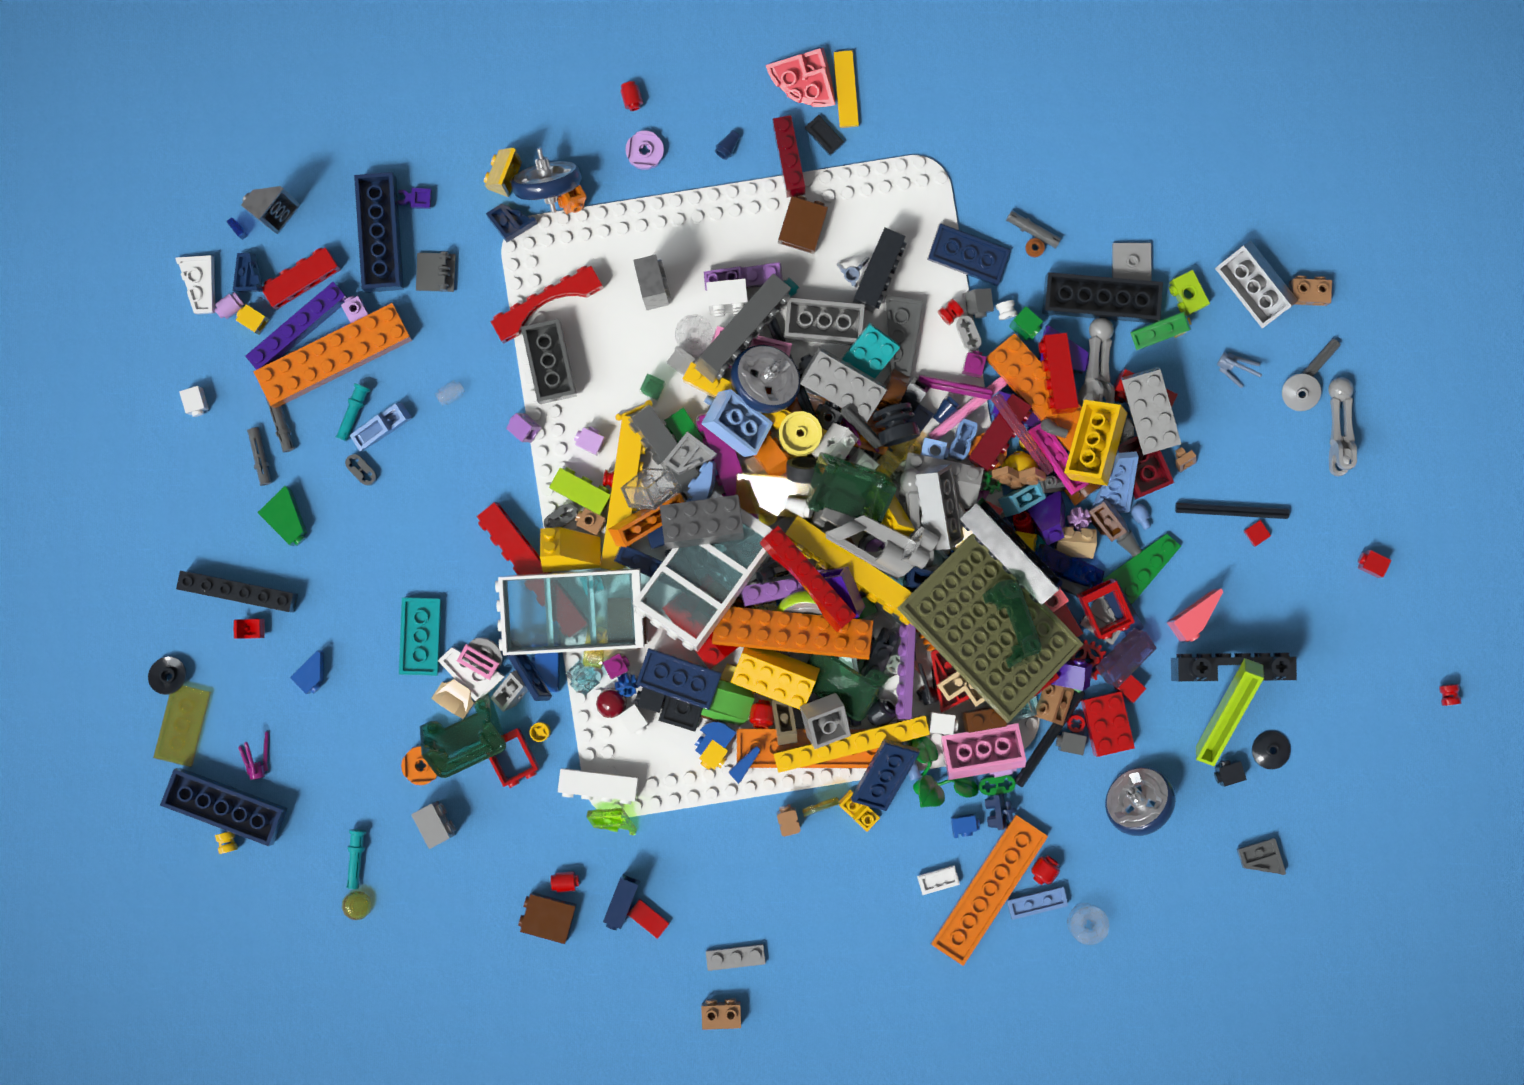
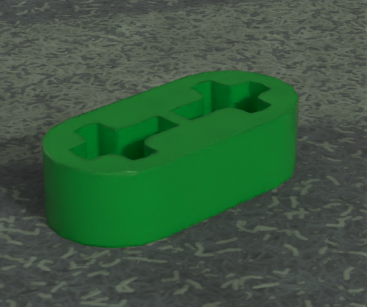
[978,775,1015,795]

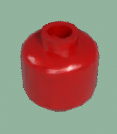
[749,700,774,729]
[1031,855,1060,885]

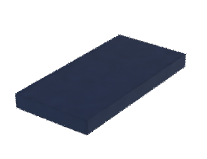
[927,223,1010,286]
[636,648,722,710]
[851,739,920,811]

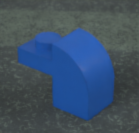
[694,722,736,755]

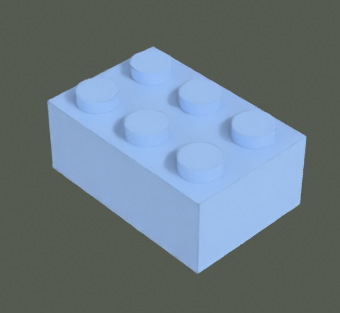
[701,389,773,457]

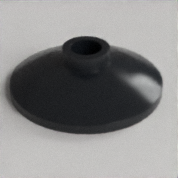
[148,657,186,695]
[1252,731,1291,769]

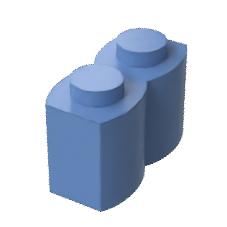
[948,418,977,461]

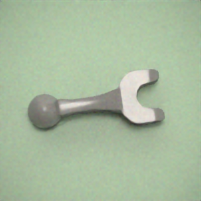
[1078,317,1115,407]
[1328,377,1357,477]
[900,469,934,567]

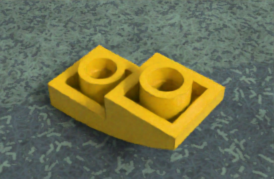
[837,790,880,832]

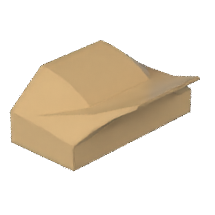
[431,679,474,719]

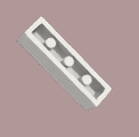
[558,768,639,804]

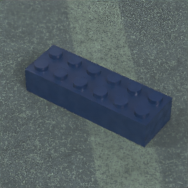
[354,172,404,293]
[160,768,288,846]

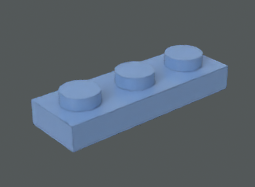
[1007,886,1068,920]

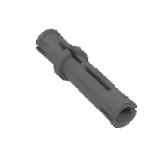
[1006,210,1061,249]
[266,398,295,453]
[247,427,272,486]

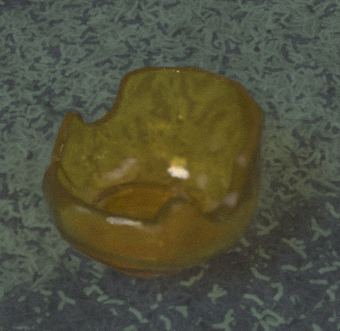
[341,891,372,920]

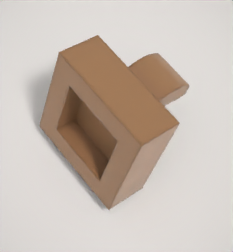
[1175,447,1196,473]

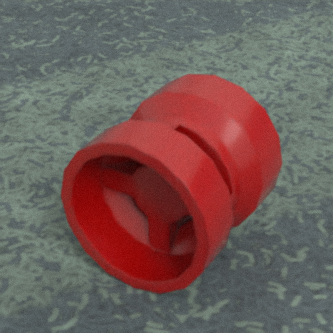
[937,299,964,326]
[1439,684,1462,706]

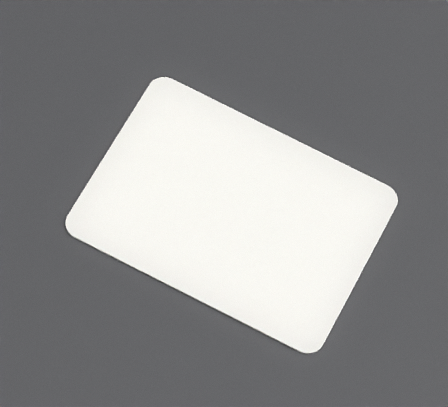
[501,155,1039,818]

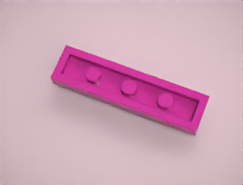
[1027,423,1089,495]

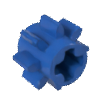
[615,673,640,697]

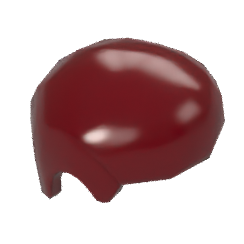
[596,688,627,718]

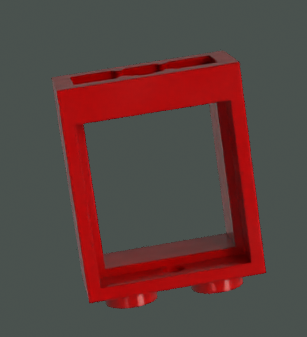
[1077,578,1135,639]
[483,728,540,788]

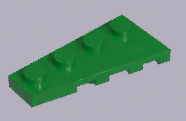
[1102,534,1181,605]

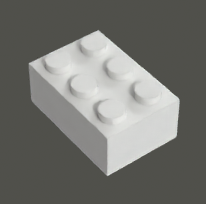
[706,279,748,317]

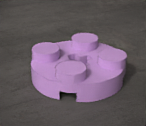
[626,131,664,170]

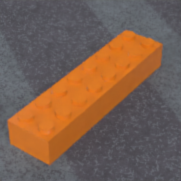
[253,303,412,408]

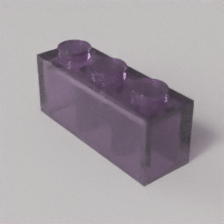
[1096,628,1157,688]

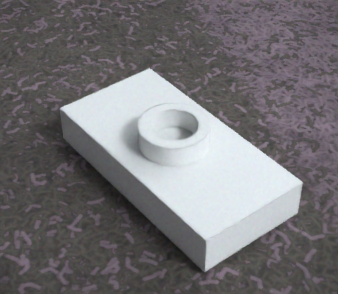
[917,865,960,895]

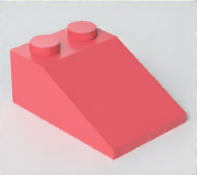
[1166,588,1223,642]

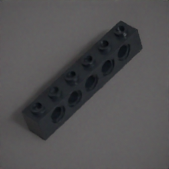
[176,570,298,613]

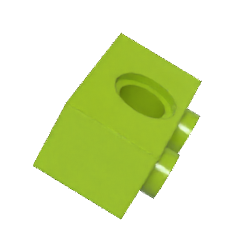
[1169,270,1210,316]

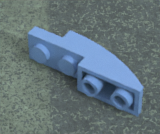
[686,461,716,502]

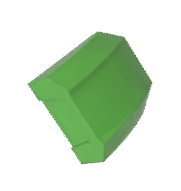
[701,679,755,726]

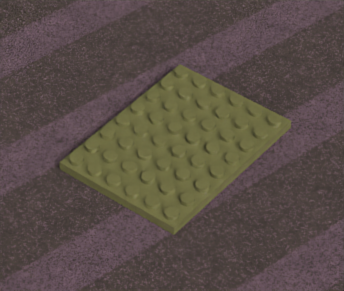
[897,534,1083,723]

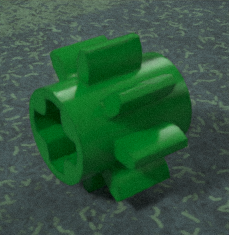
[981,472,1004,494]

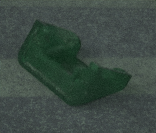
[806,452,897,523]
[982,579,1043,668]
[807,654,889,721]
[420,694,506,778]

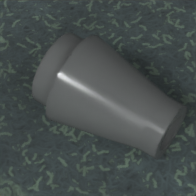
[1116,530,1142,557]

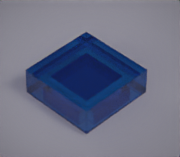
[226,218,248,240]

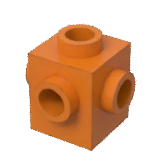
[557,185,586,214]

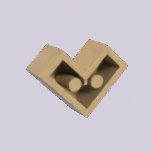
[937,671,985,706]

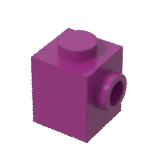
[961,350,986,378]
[602,653,630,680]

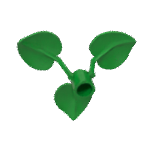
[911,736,978,808]

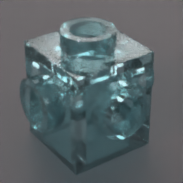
[565,660,600,695]

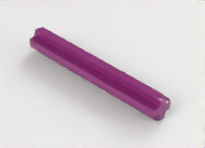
[918,375,993,400]

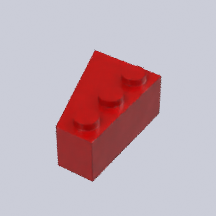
[931,649,969,713]

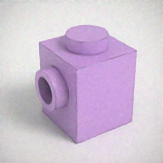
[341,296,369,323]
[574,426,605,456]

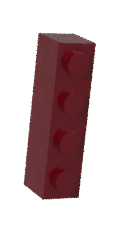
[772,115,805,198]
[967,393,1032,472]

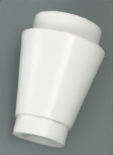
[784,497,814,518]

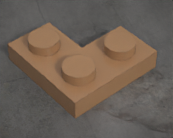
[992,466,1046,490]

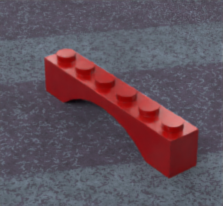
[490,266,604,344]
[760,526,856,632]

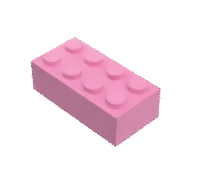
[941,723,1026,780]

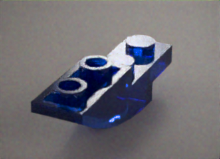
[1037,544,1105,588]

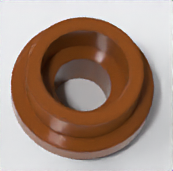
[1025,238,1045,258]

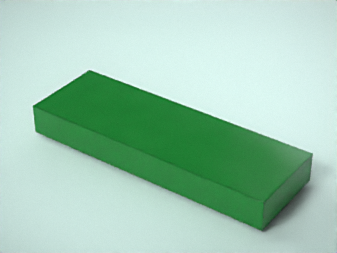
[1130,312,1191,350]

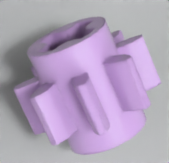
[1067,507,1092,531]

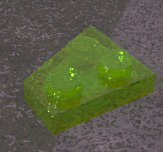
[586,808,637,835]

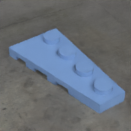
[1092,452,1138,513]

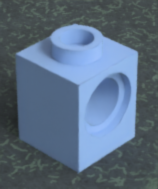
[920,438,949,460]

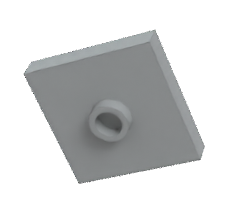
[1112,243,1151,281]

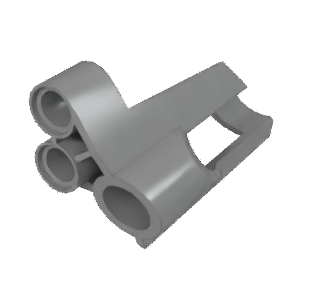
[826,515,939,580]

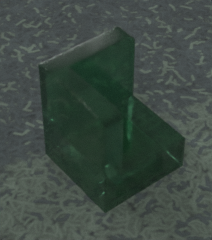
[639,373,666,401]

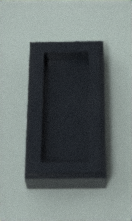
[805,115,844,156]

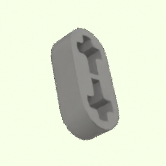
[956,316,981,351]

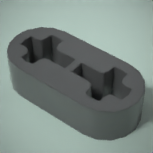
[345,454,377,486]
[544,504,577,528]

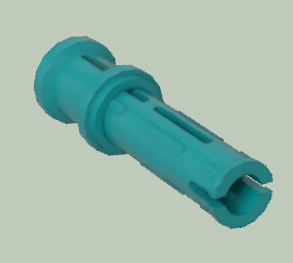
[335,383,371,442]
[346,829,366,889]

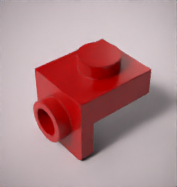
[233,619,265,639]

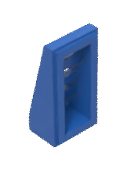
[729,746,760,784]

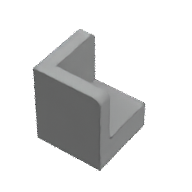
[667,346,696,376]

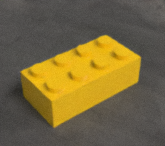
[1064,400,1127,486]
[731,647,820,710]

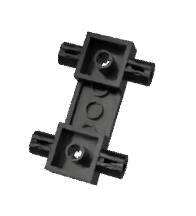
[1171,653,1297,682]

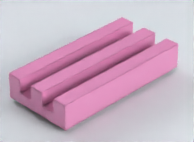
[456,644,500,680]

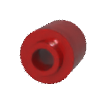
[620,81,643,111]
[1013,511,1035,534]
[551,871,579,892]

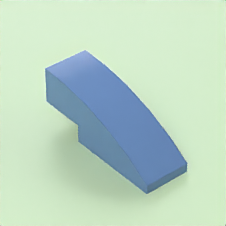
[350,402,412,451]

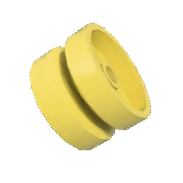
[779,411,822,456]

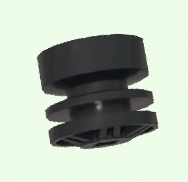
[872,403,921,447]

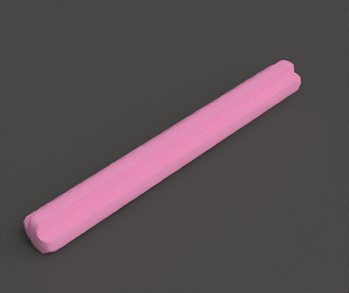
[929,377,1007,440]

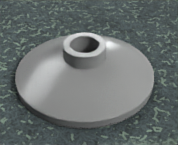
[1282,373,1321,411]
[467,637,503,670]

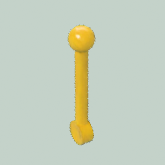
[615,400,653,421]

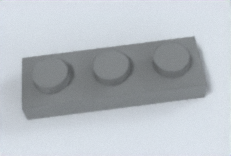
[706,944,765,971]

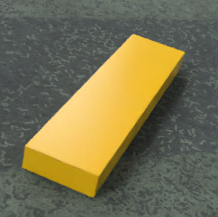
[833,51,859,128]

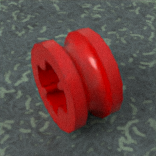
[603,469,614,488]
[1066,715,1085,732]

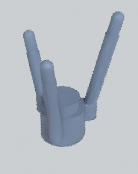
[837,257,870,288]
[1217,352,1262,388]

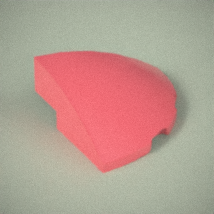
[766,48,836,107]

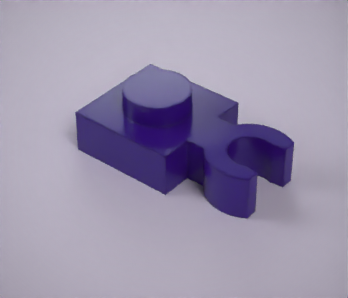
[397,188,432,209]

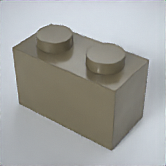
[772,700,797,745]

